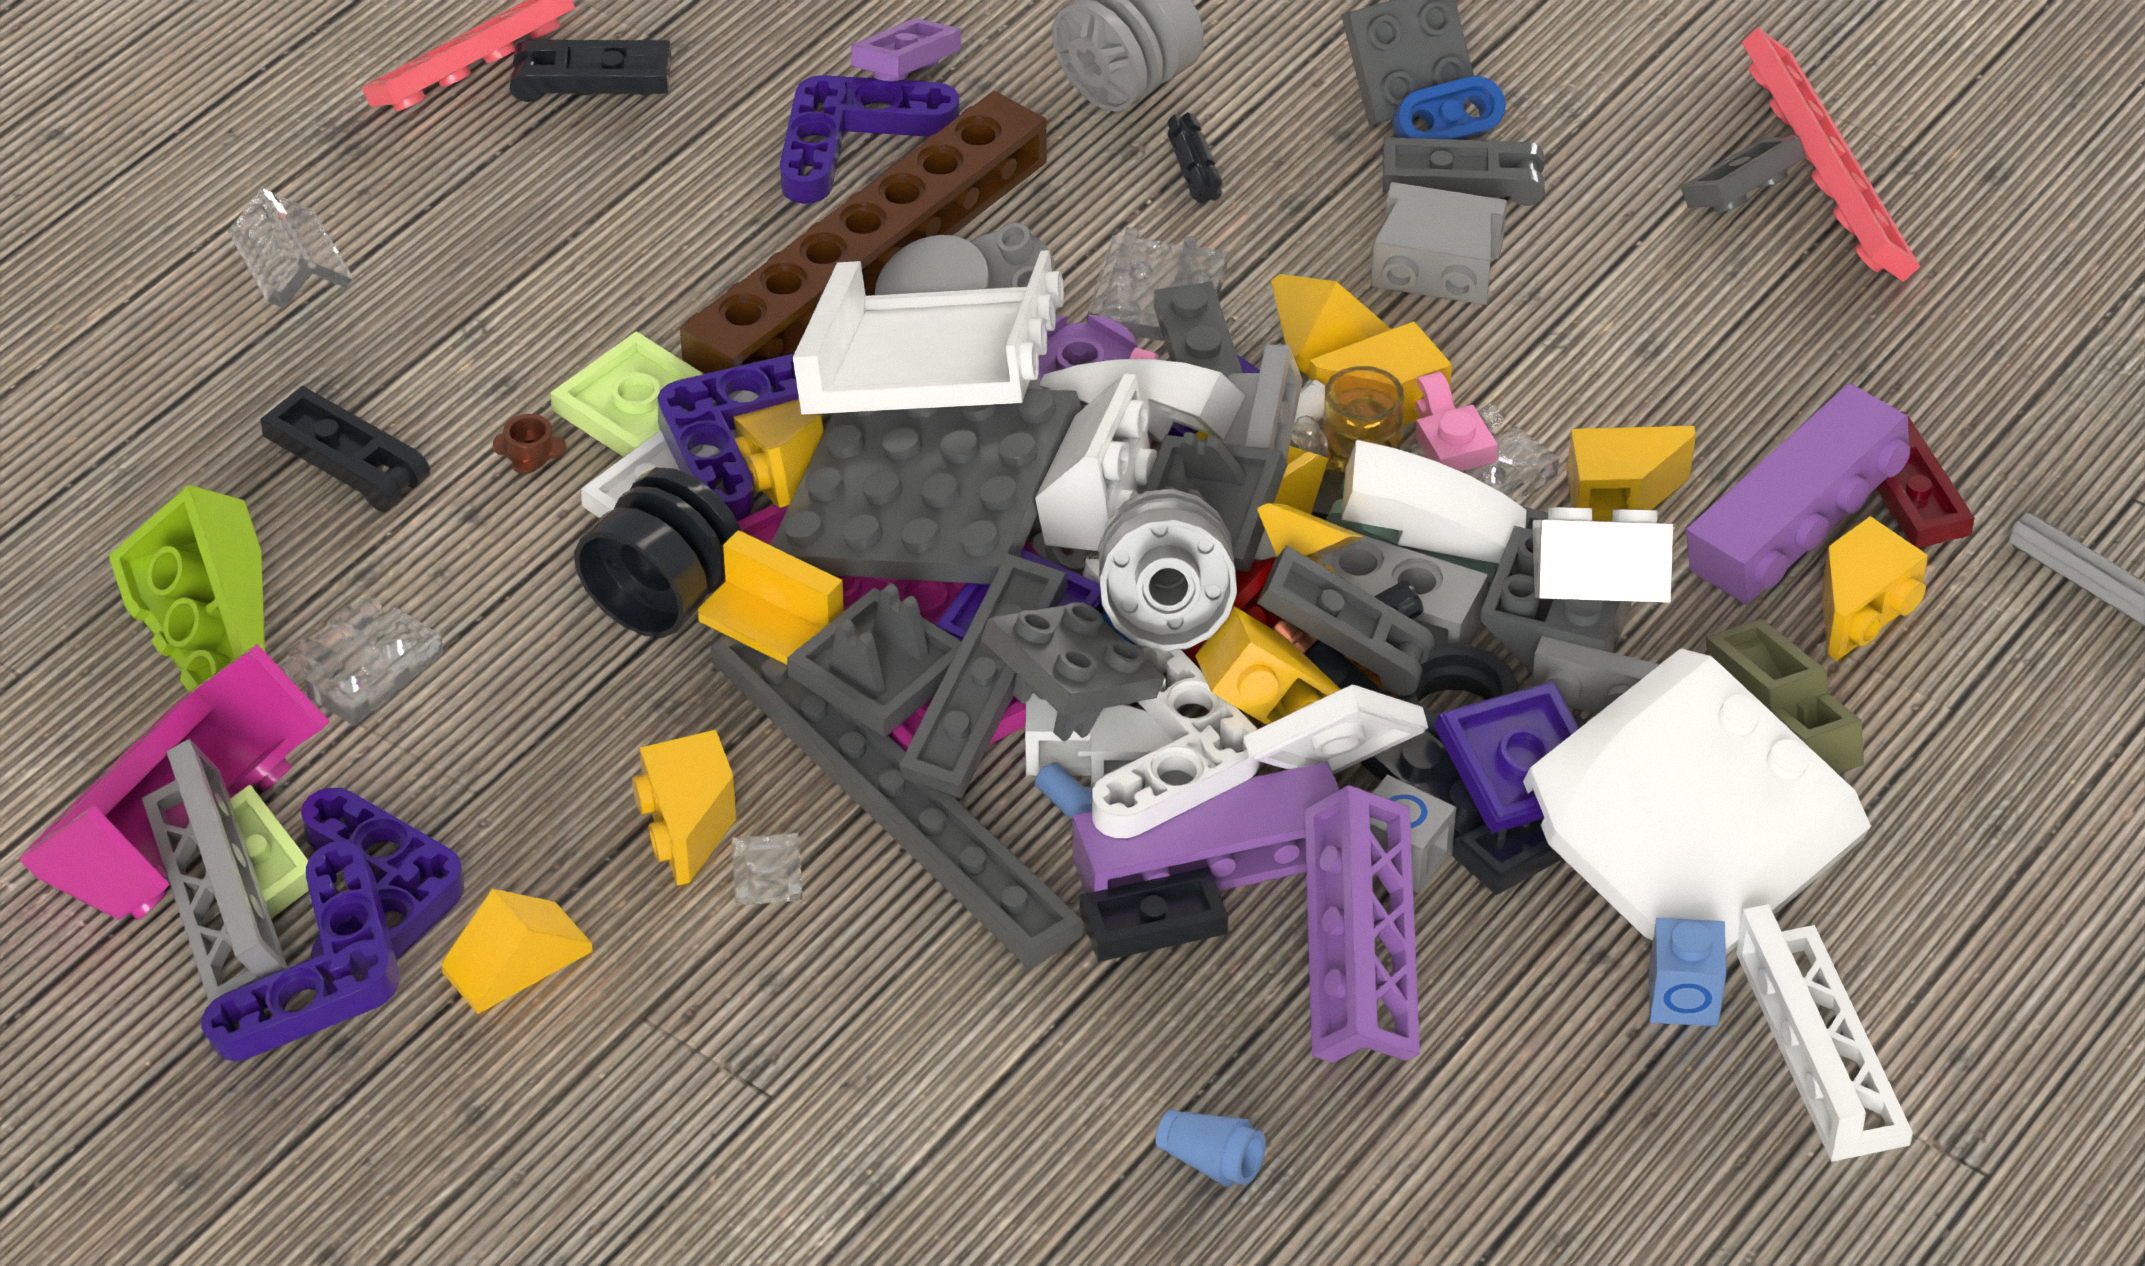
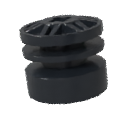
[574,467,741,638]

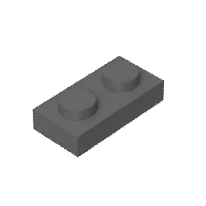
[1681,136,1806,213]

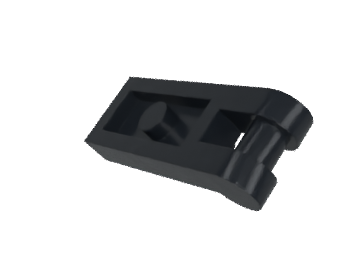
[509,40,672,102]
[260,386,430,512]

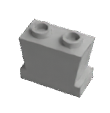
[1371,182,1507,305]

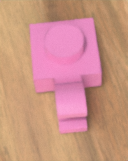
[1415,372,1498,472]

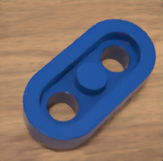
[1393,76,1506,140]

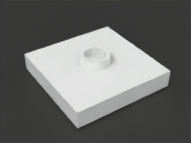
[1244,684,1428,775]

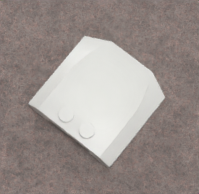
[1523,648,1871,956]

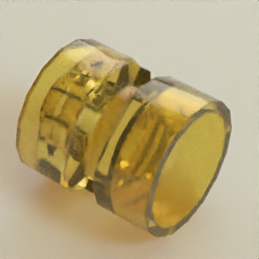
[1321,366,1404,473]

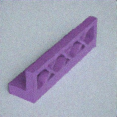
[1305,785,1420,1063]

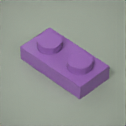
[851,18,961,81]

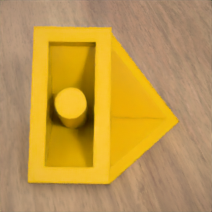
[1271,274,1392,377]

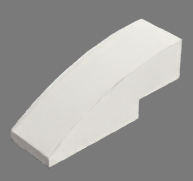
[1039,359,1245,443]
[1341,440,1526,564]
[1025,693,1223,790]

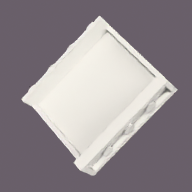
[793,250,1064,415]

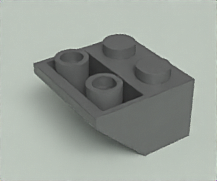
[1480,526,1632,674]

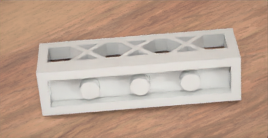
[1736,904,1913,1162]

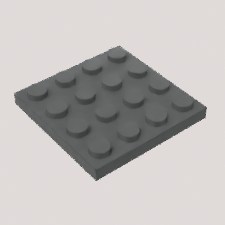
[771,389,1082,584]

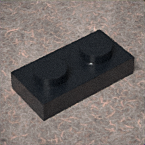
[1079,867,1228,962]

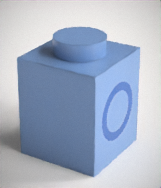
[1649,918,1726,1026]

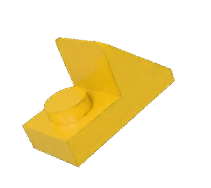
[1257,503,1364,575]

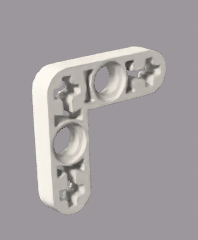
[1092,644,1260,838]

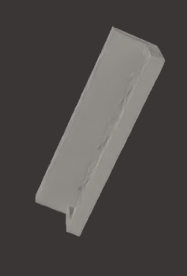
[142,739,288,1004]

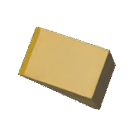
[441,888,593,1014]

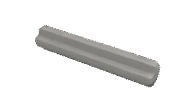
[2009,513,2145,626]

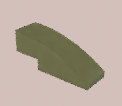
[1706,618,1864,774]

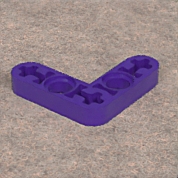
[780,75,960,204]
[658,354,799,521]
[301,788,464,994]
[201,841,400,1061]

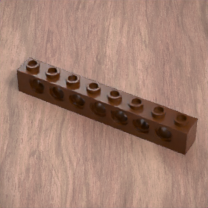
[680,90,1047,374]

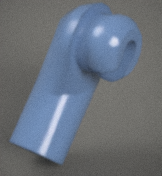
[1035,762,1117,819]

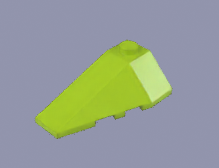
[108,484,265,692]

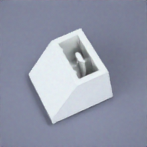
[1035,373,1158,551]
[1533,507,1673,602]

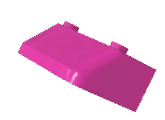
[18,644,330,920]

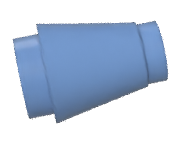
[1156,1109,1266,1187]

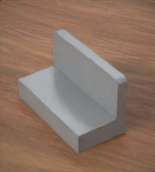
[1219,345,1303,462]

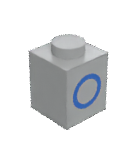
[1370,775,1456,893]

